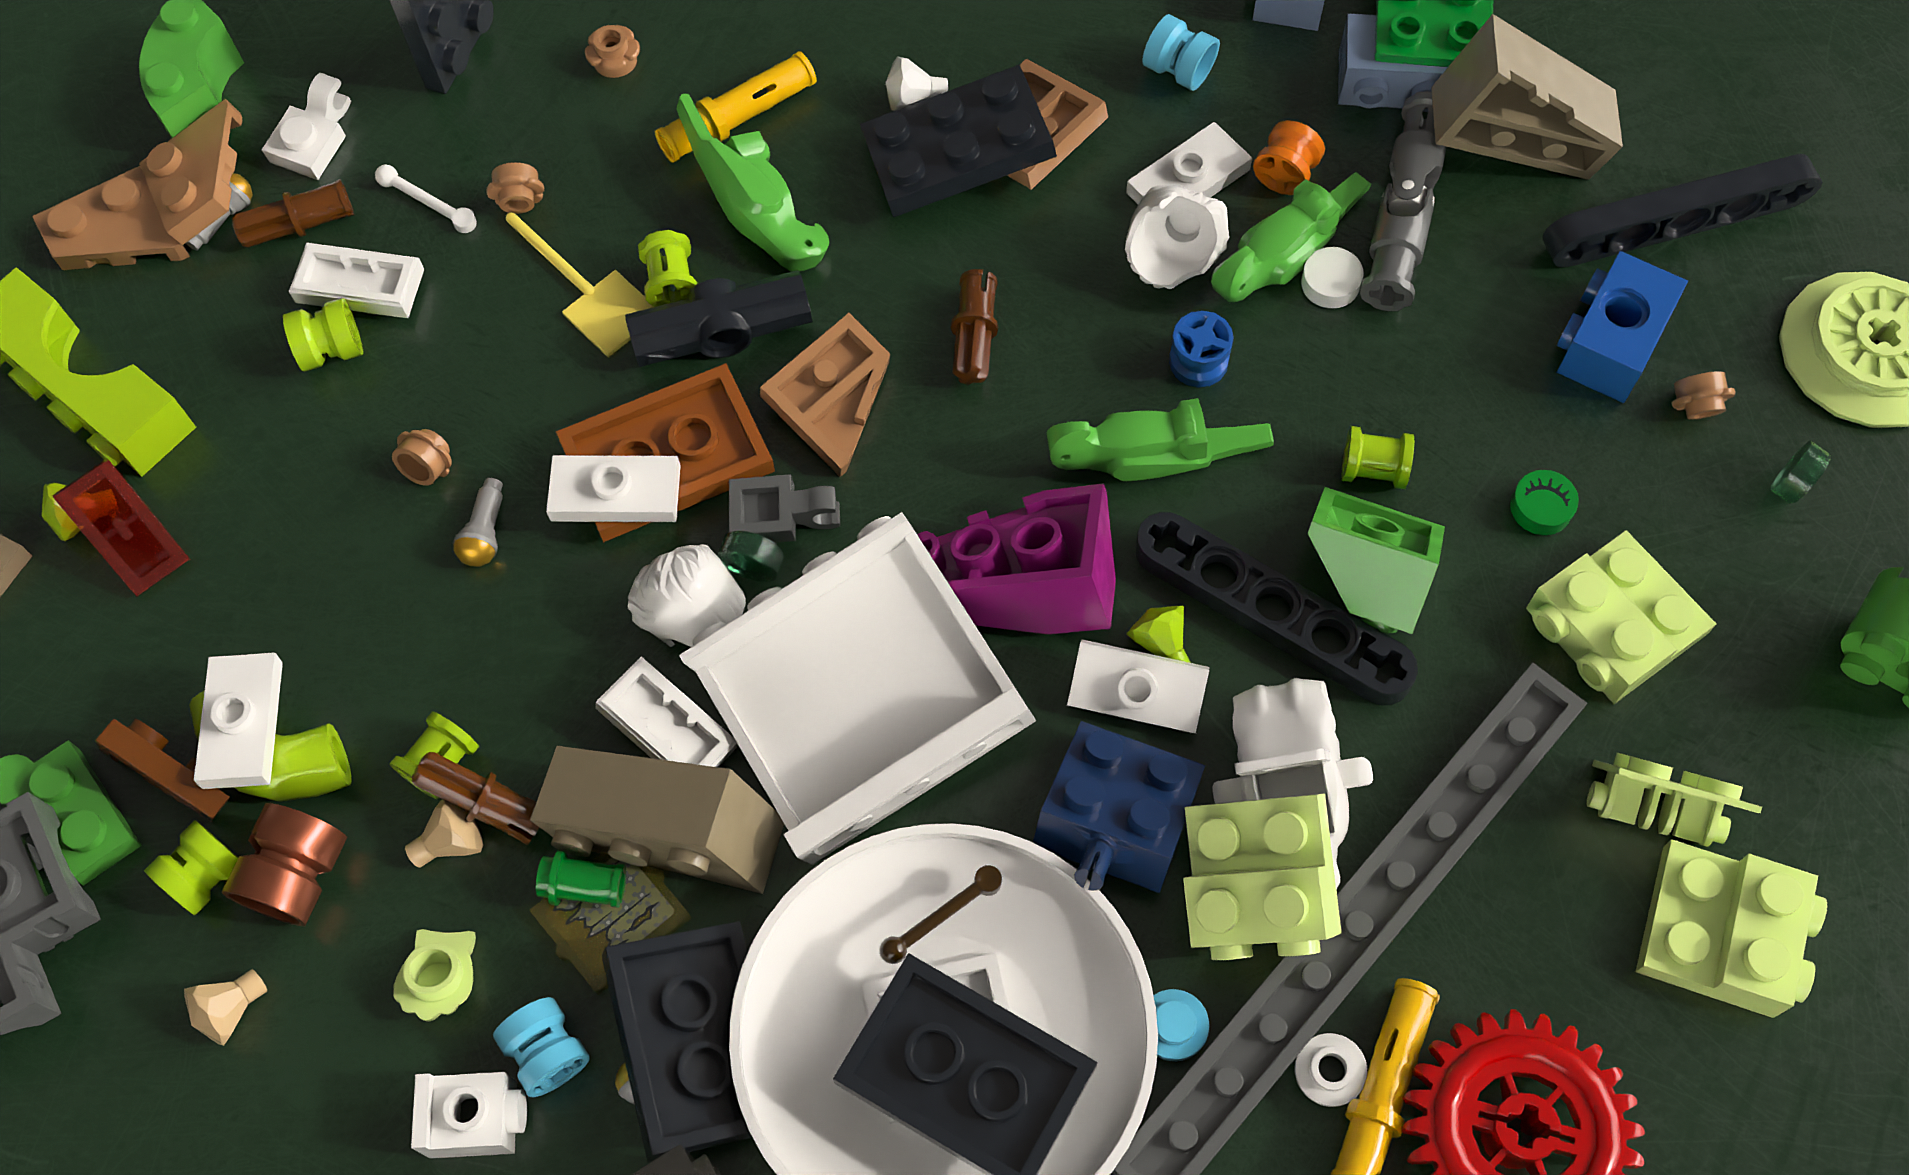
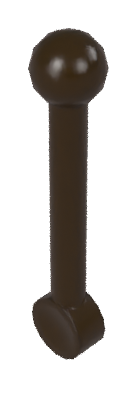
[879,865,1002,964]

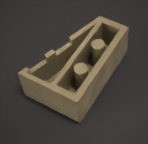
[1431,14,1623,180]

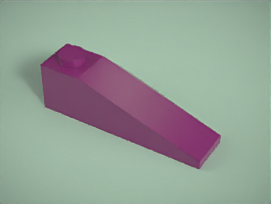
[917,484,1116,634]

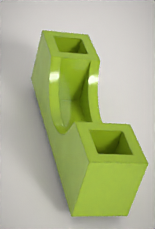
[0,267,196,477]

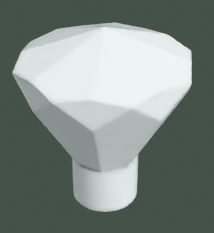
[886,56,948,111]

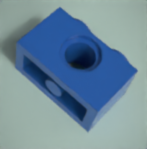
[1556,251,1688,403]

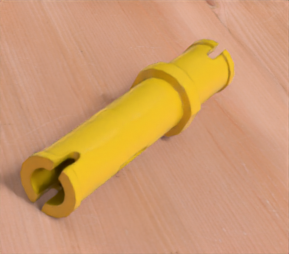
[655,51,817,163]
[1331,978,1440,1175]

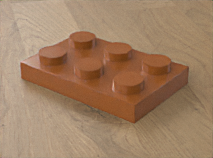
[556,363,775,542]

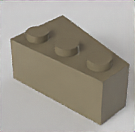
[530,746,784,894]

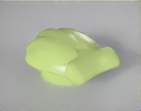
[393,929,476,1022]

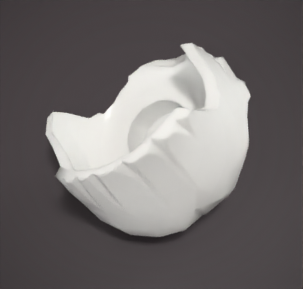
[1125,185,1229,289]
[628,544,746,647]

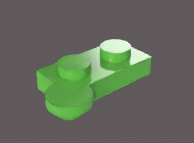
[0,740,142,886]

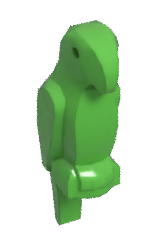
[676,94,829,272]
[1211,172,1371,302]
[1047,398,1274,481]

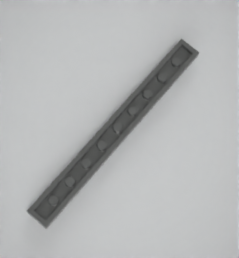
[1112,663,1587,1175]

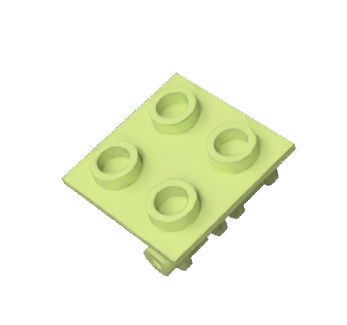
[1587,753,1762,847]

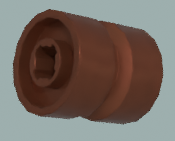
[222,803,347,927]

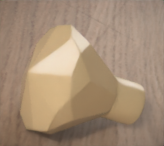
[405,799,483,868]
[184,969,267,1046]

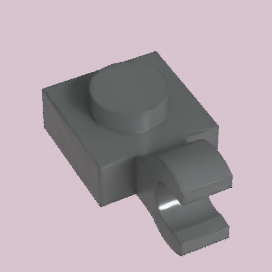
[729,474,840,546]

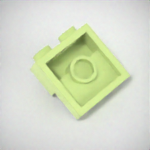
[1526,530,1716,704]
[1183,793,1341,960]
[1636,839,1827,1018]

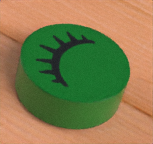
[1510,470,1579,535]

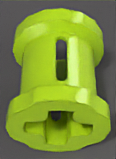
[638,230,697,307]
[1341,426,1414,489]
[390,711,479,799]

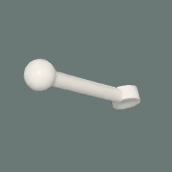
[375,164,477,233]

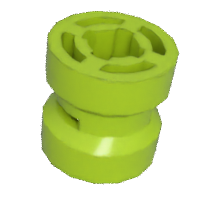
[283,298,363,372]
[144,820,238,915]

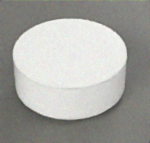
[1301,247,1363,308]

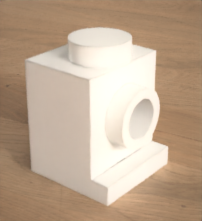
[411,1072,527,1159]

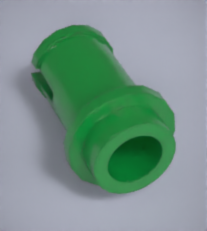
[536,851,626,908]

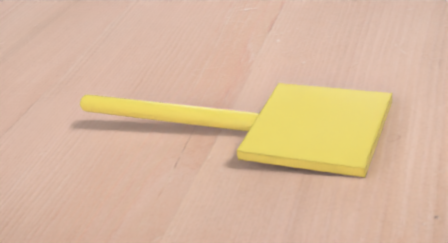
[506,212,653,358]

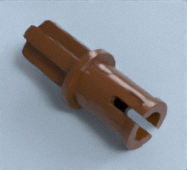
[232,179,354,247]
[950,269,998,385]
[412,752,539,845]

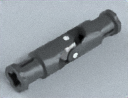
[1360,91,1446,311]

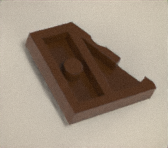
[95,718,230,822]

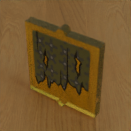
[530,852,692,995]

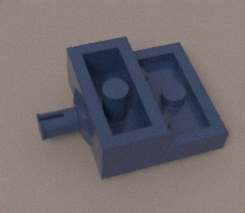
[1033,721,1206,893]

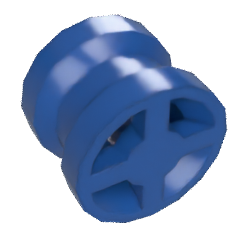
[1169,311,1234,388]

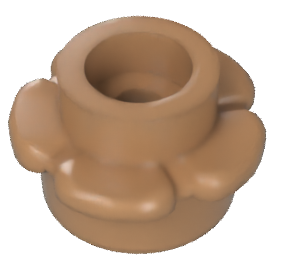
[585,25,640,78]
[486,162,544,214]
[1672,372,1736,419]
[392,429,452,486]

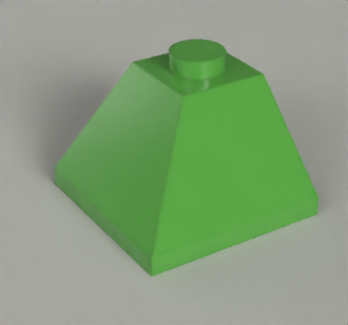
[1308,487,1445,634]

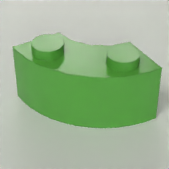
[139,0,244,139]

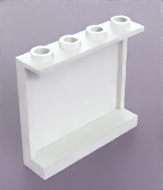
[679,512,1036,864]

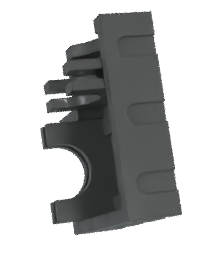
[0,792,101,1035]

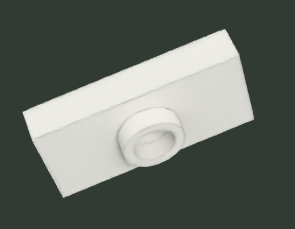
[1126,122,1252,205]
[289,243,424,318]
[546,455,681,522]
[1067,640,1209,733]
[194,653,283,789]
[596,656,738,767]

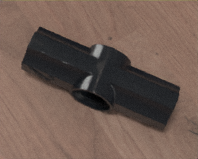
[625,270,813,367]

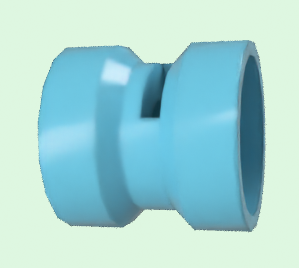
[1142,14,1220,91]
[493,997,590,1098]

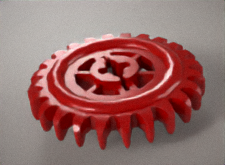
[1401,1009,1645,1175]

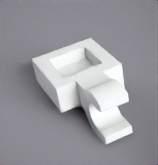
[262,73,351,180]

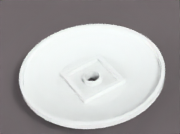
[729,824,1158,1175]

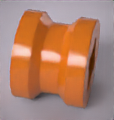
[1253,120,1325,195]

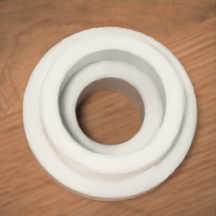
[1295,1033,1367,1107]

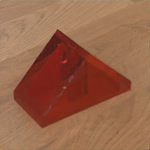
[52,458,190,597]

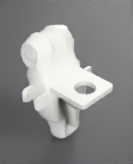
[1213,678,1373,889]

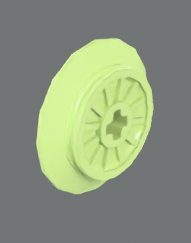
[1779,272,1909,428]

